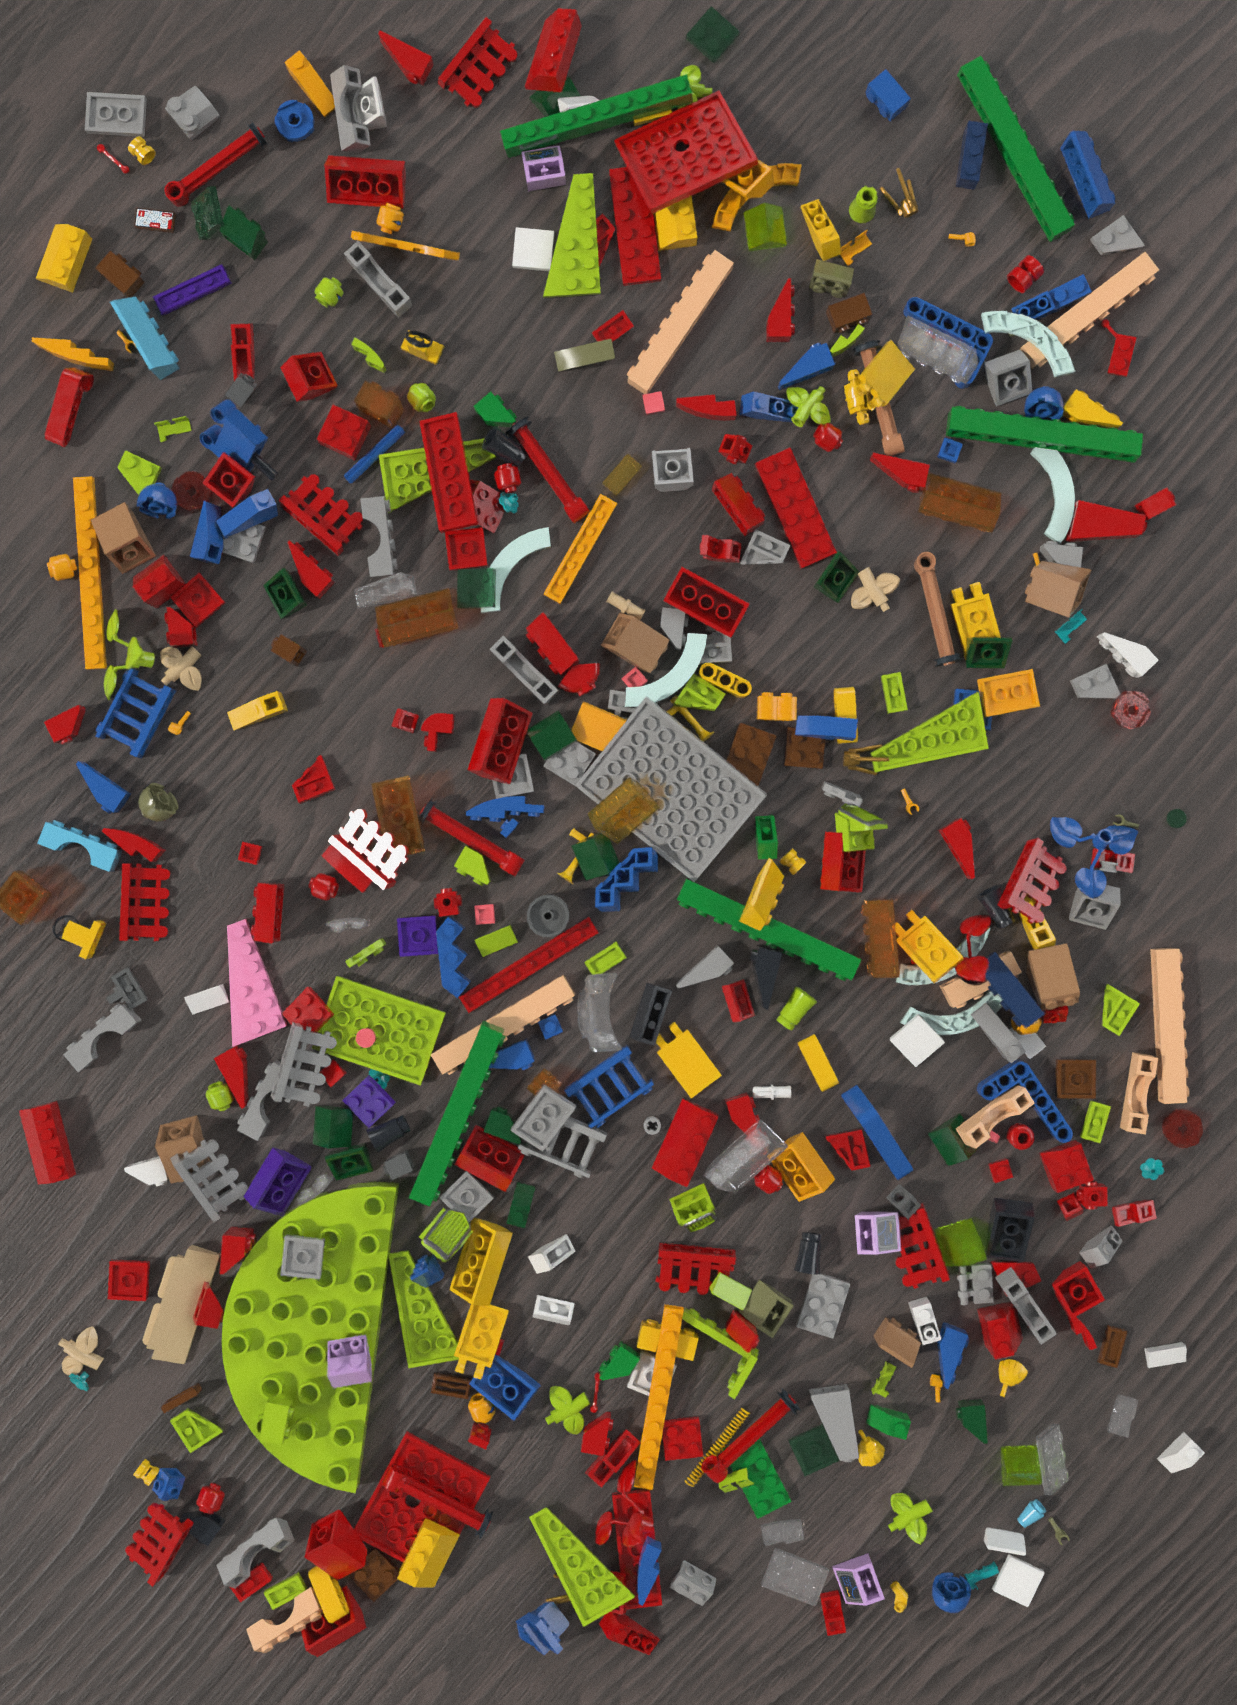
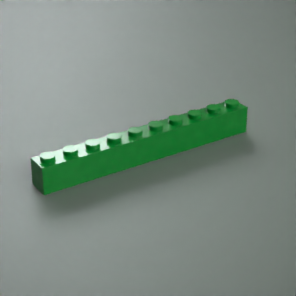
[957,56,1075,242]
[500,74,693,158]
[946,406,1143,463]
[676,879,862,982]
[409,1020,506,1207]

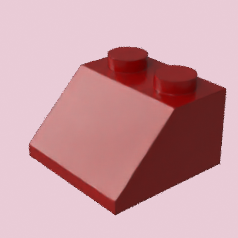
[280,352,338,402]
[203,452,255,508]
[220,1227,256,1274]

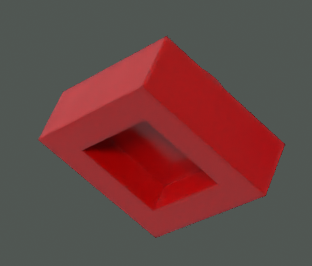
[238,842,263,865]
[988,1158,1013,1183]

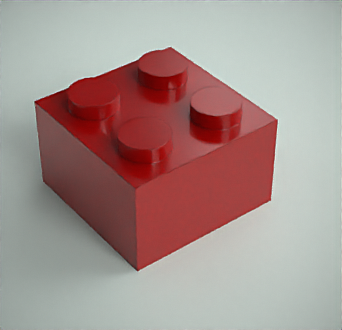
[317,404,371,461]

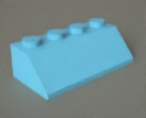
[110,297,180,380]

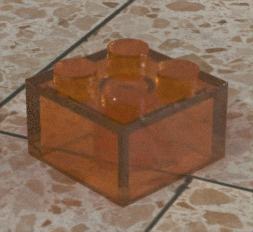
[354,381,404,429]
[0,870,52,925]

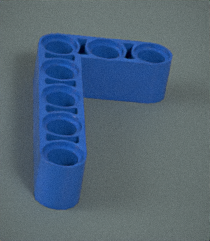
[903,297,993,389]
[977,1059,1073,1143]
[841,1085,914,1180]

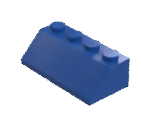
[1060,131,1115,219]

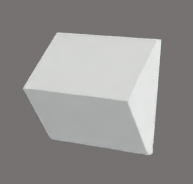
[355,77,387,130]

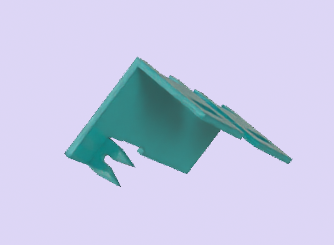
[1055,608,1087,644]
[965,1562,999,1590]

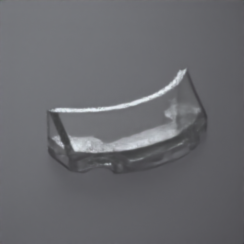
[577,973,622,1052]

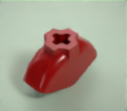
[558,663,600,697]

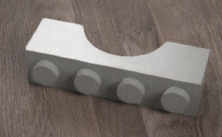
[330,65,371,154]
[344,241,413,318]
[360,496,398,577]
[490,636,559,706]
[64,1003,142,1072]
[237,1060,291,1141]
[995,1267,1057,1344]
[216,1517,295,1588]

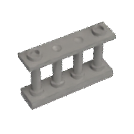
[518,1117,607,1179]

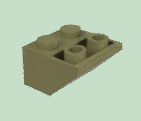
[809,259,854,298]
[739,1279,794,1338]

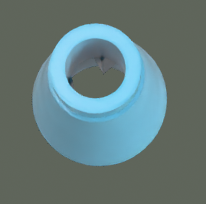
[1017,1499,1046,1528]

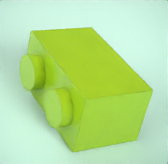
[259,1396,295,1445]

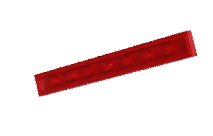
[459,917,599,1013]

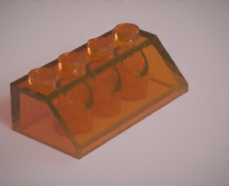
[918,472,1001,533]
[375,588,459,648]
[371,775,425,859]
[862,898,900,978]

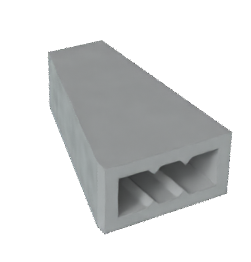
[809,1384,859,1462]

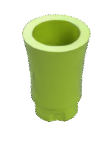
[849,186,877,223]
[777,986,817,1030]

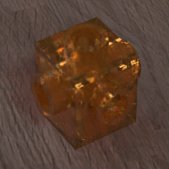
[527,1068,561,1096]

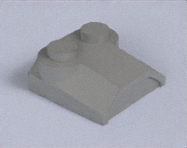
[165,86,221,141]
[652,448,694,492]

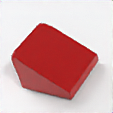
[392,708,419,733]
[320,1059,346,1087]
[1057,1193,1084,1221]

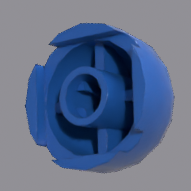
[1024,386,1064,420]
[136,483,177,519]
[932,1572,971,1613]

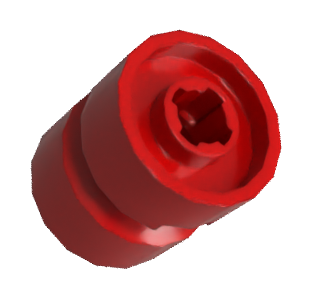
[1007,255,1044,293]

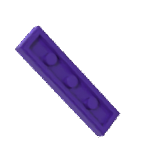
[153,264,232,316]

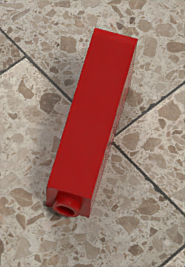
[1065,500,1147,542]

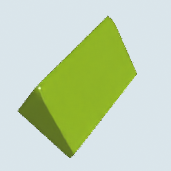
[475,925,518,957]
[709,1272,752,1310]

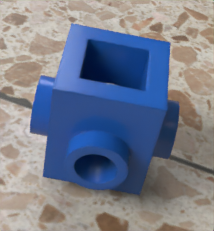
[152,1468,186,1501]

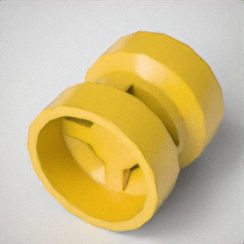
[128,136,156,166]
[779,848,806,875]
[133,1459,160,1486]

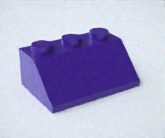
[243,1147,312,1216]

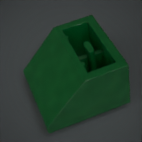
[220,205,268,261]

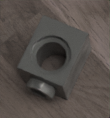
[225,373,257,407]
[383,1150,415,1180]
[886,1184,921,1219]

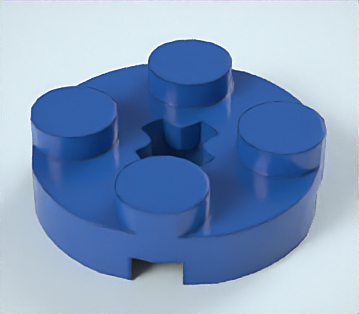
[275,100,314,142]

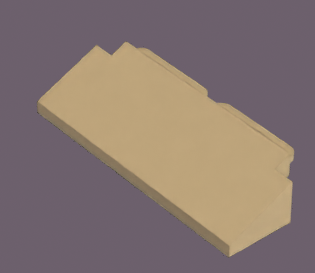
[143,1245,221,1364]

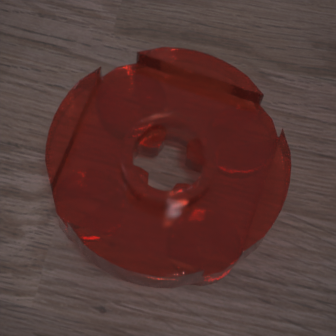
[172,471,212,511]
[1111,691,1151,729]
[1162,1109,1203,1148]

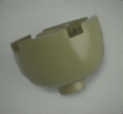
[138,783,178,822]

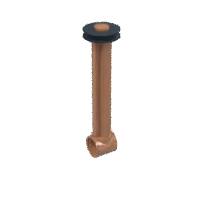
[853,340,905,456]
[914,552,963,667]

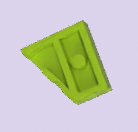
[117,450,162,495]
[673,674,725,711]
[345,938,386,968]
[1102,984,1140,1036]
[170,1408,223,1453]

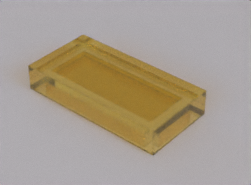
[602,453,642,496]

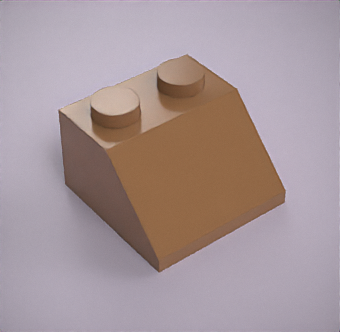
[874,1317,921,1368]

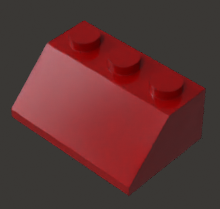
[712,473,765,537]
[526,612,579,676]
[820,832,866,892]
[251,882,284,943]
[455,1125,524,1192]
[301,1586,367,1657]

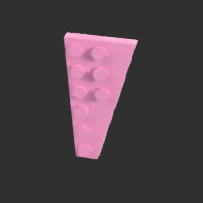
[227,919,288,1047]

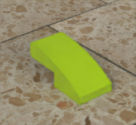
[830,324,865,358]
[351,338,387,373]

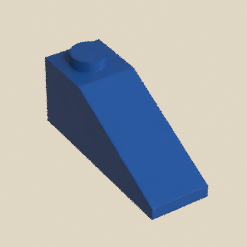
[778,343,835,390]
[216,489,278,538]
[76,761,131,814]
[489,1039,535,1070]

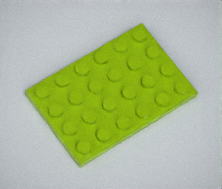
[312,975,446,1086]

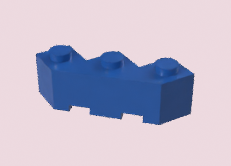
[595,847,658,912]
[436,916,471,998]

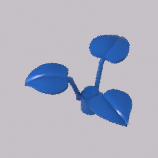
[1050,817,1138,899]

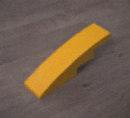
[32,337,114,371]

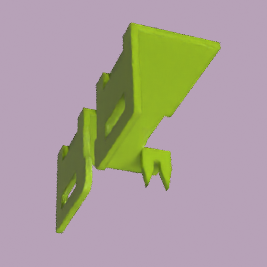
[154,416,192,442]
[871,1362,896,1398]
[719,1468,754,1493]

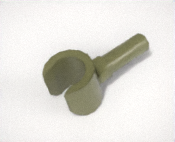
[1112,814,1139,829]
[1048,1517,1070,1545]

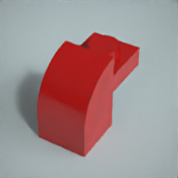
[700,535,741,563]
[421,713,455,752]

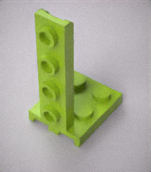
[682,1308,759,1399]

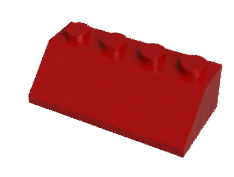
[525,8,582,92]
[324,155,406,209]
[663,567,749,638]
[467,698,533,784]
[652,1098,718,1187]
[19,1101,76,1185]

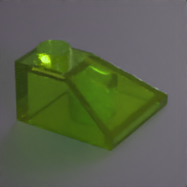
[934,1218,987,1266]

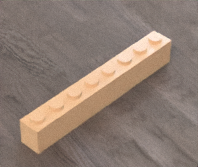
[627,250,734,394]
[1020,252,1159,369]
[1150,948,1189,1104]
[431,974,575,1075]

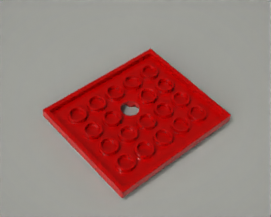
[614,91,758,215]
[354,1431,490,1562]

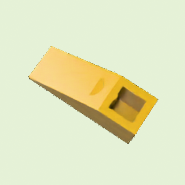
[801,199,841,261]
[1062,389,1123,429]
[227,691,288,731]

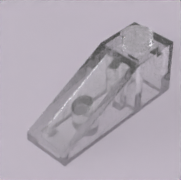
[354,572,417,608]

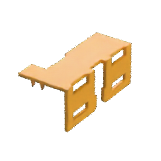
[840,230,872,266]

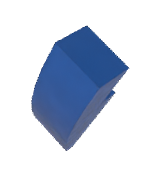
[795,716,858,741]
[638,1536,661,1606]

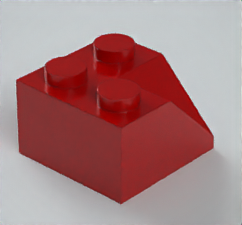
[1039,1140,1094,1193]
[1052,1261,1105,1319]

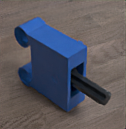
[199,400,278,480]

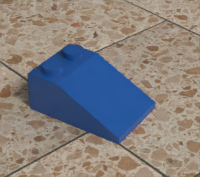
[469,1354,541,1421]

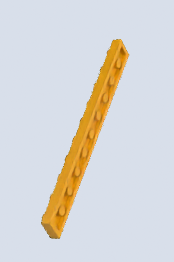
[73,476,107,670]
[634,1304,684,1490]

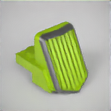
[835,803,888,851]
[669,1183,717,1232]
[419,1208,473,1262]

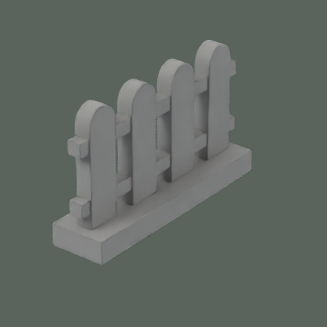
[271,1022,337,1107]
[170,1139,248,1222]

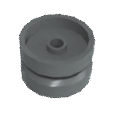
[527,895,569,937]

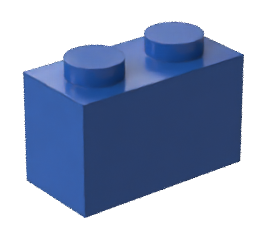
[865,69,911,121]

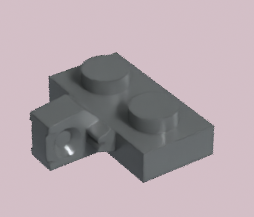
[106,967,149,1010]

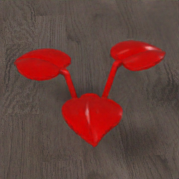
[911,915,991,982]
[595,1460,653,1547]

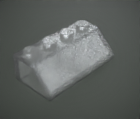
[898,316,978,384]
[704,1119,788,1193]

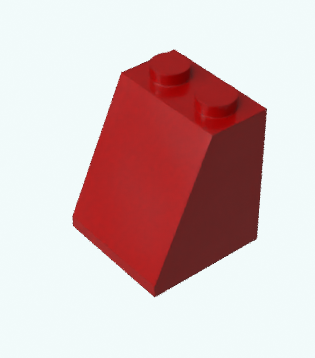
[133,555,186,608]
[977,1301,1023,1359]
[305,1509,368,1580]

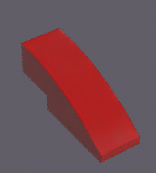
[230,323,255,381]
[676,394,736,421]
[102,828,166,862]
[321,844,374,893]
[585,1429,641,1488]

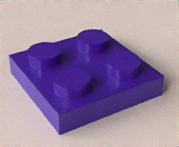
[397,915,438,957]
[342,1075,396,1128]

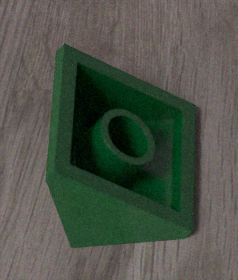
[529,76,581,117]
[813,551,859,603]
[263,568,308,619]
[966,637,1013,668]
[527,711,577,761]
[571,829,620,880]
[313,1105,354,1149]
[927,1113,981,1166]
[325,1142,373,1181]

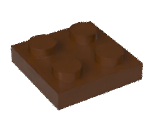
[784,727,825,769]
[1055,1059,1096,1099]
[349,1547,400,1602]

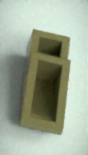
[554,339,615,372]

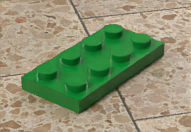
[723,1439,792,1519]

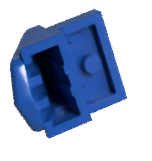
[515,1602,569,1656]

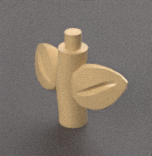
[851,567,900,612]
[160,646,202,691]
[58,1326,104,1375]

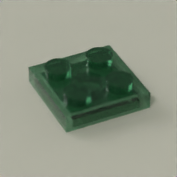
[686,6,740,63]
[191,186,224,240]
[457,568,496,609]
[788,1424,839,1476]

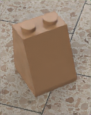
[91,502,156,574]
[1025,561,1092,617]
[601,613,670,673]
[1026,944,1080,1010]
[155,1115,210,1184]

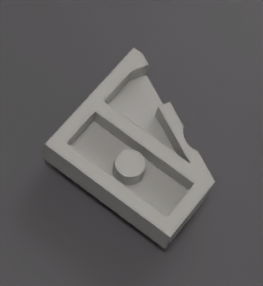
[821,781,863,807]

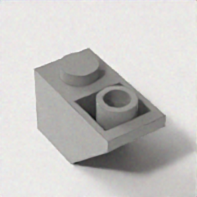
[1039,541,1083,568]
[660,607,689,650]
[1080,1226,1123,1268]

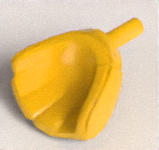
[999,1359,1028,1397]
[858,1430,885,1467]

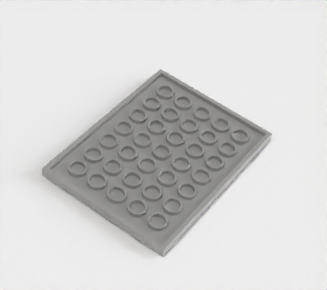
[575,696,767,882]

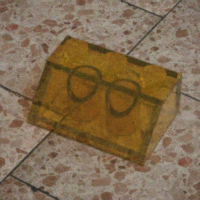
[587,777,660,844]

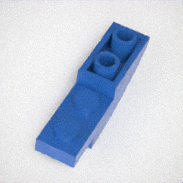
[1011,274,1092,320]
[466,796,545,822]

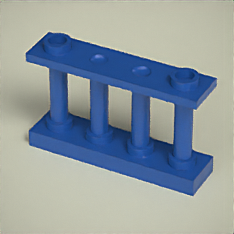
[95,668,176,758]
[564,1045,654,1128]

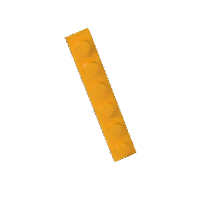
[544,494,617,604]

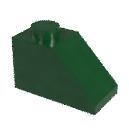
[484,1106,522,1145]
[506,1182,536,1228]
[956,1399,988,1444]

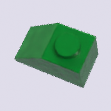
[755,816,778,860]
[866,1404,911,1440]

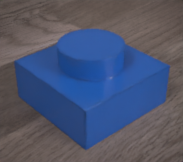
[937,438,963,463]
[500,818,519,838]
[538,1014,563,1040]

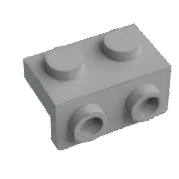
[669,1560,716,1606]

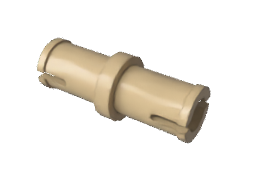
[606,591,645,620]

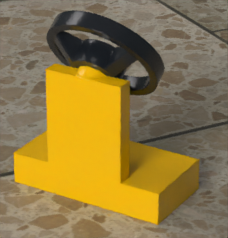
[401,330,444,365]
[52,915,107,959]

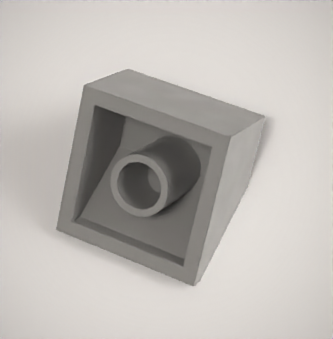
[984,350,1032,406]
[1069,885,1121,930]

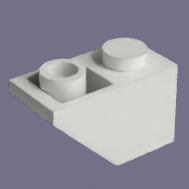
[908,1297,941,1345]

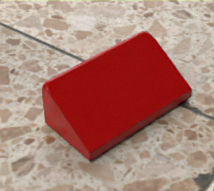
[722,979,755,1022]

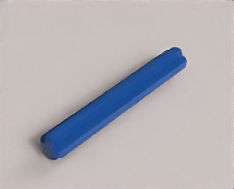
[344,425,405,483]

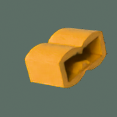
[757,692,797,721]

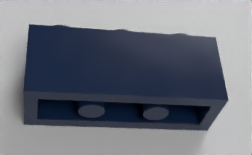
[955,121,988,190]

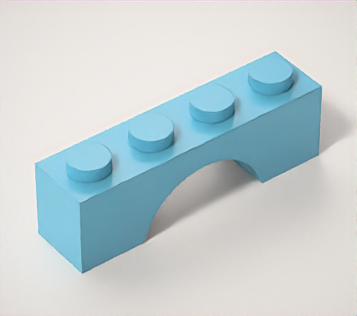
[37,820,123,872]

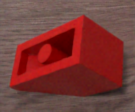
[44,705,86,745]
[193,1281,225,1329]

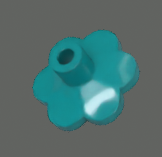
[499,492,519,514]
[369,1069,390,1089]
[1140,1158,1164,1180]
[69,1371,89,1391]

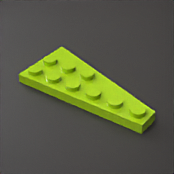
[543,173,601,298]
[379,438,496,513]
[871,692,989,772]
[389,1250,459,1368]
[529,1507,635,1627]

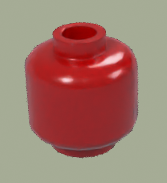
[813,423,843,452]
[494,463,521,494]
[309,873,339,901]
[1007,1123,1034,1150]
[754,1165,783,1194]
[196,1483,225,1514]

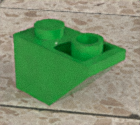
[473,391,517,427]
[599,1341,640,1381]

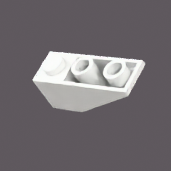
[1097,632,1158,678]

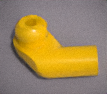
[890,1581,908,1613]

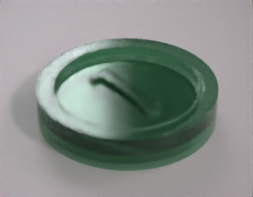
[1166,809,1187,828]

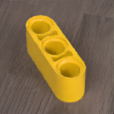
[699,663,752,698]
[834,687,858,744]
[797,1034,839,1092]
[308,1566,349,1624]

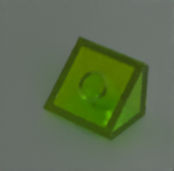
[744,202,787,251]
[1001,1445,1045,1486]

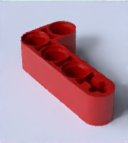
[45,367,94,447]

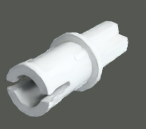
[752,1084,791,1100]

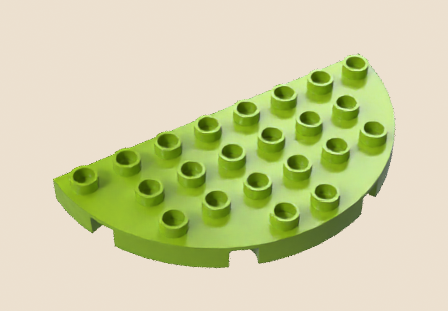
[222,1182,399,1493]

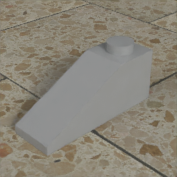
[676,945,734,988]
[971,1003,1026,1063]

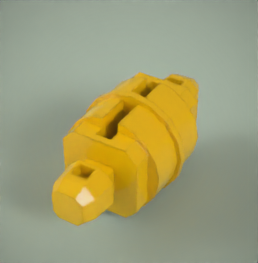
[844,369,872,425]

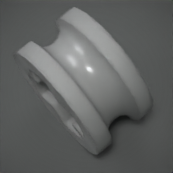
[1099,861,1118,873]
[644,1116,661,1135]

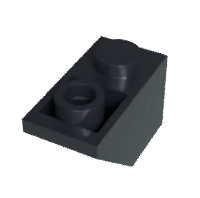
[179,1511,225,1546]

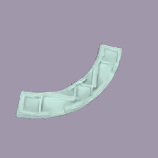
[981,311,1075,378]
[1030,444,1075,545]
[481,527,551,613]
[625,633,707,707]
[896,928,990,985]
[900,990,1002,1035]

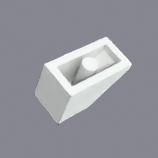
[124,1156,169,1186]
[528,1234,575,1274]
[1157,1432,1205,1473]

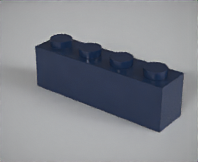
[985,952,1044,1028]

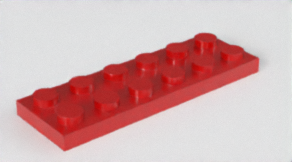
[609,167,661,286]
[419,412,478,533]
[755,448,837,569]
[612,1489,662,1609]

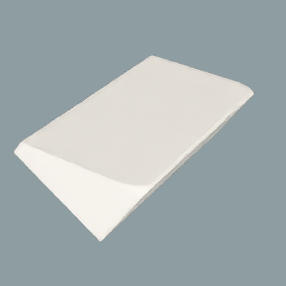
[558,96,600,112]
[184,984,229,1014]
[533,1295,575,1325]
[1145,1342,1187,1368]
[984,1528,1026,1556]

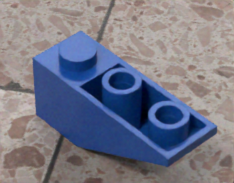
[740,392,798,422]
[190,501,224,564]
[410,1254,444,1288]
[937,1322,969,1389]

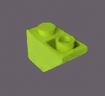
[454,846,491,886]

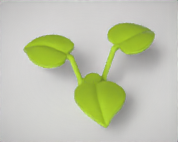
[104,609,155,700]

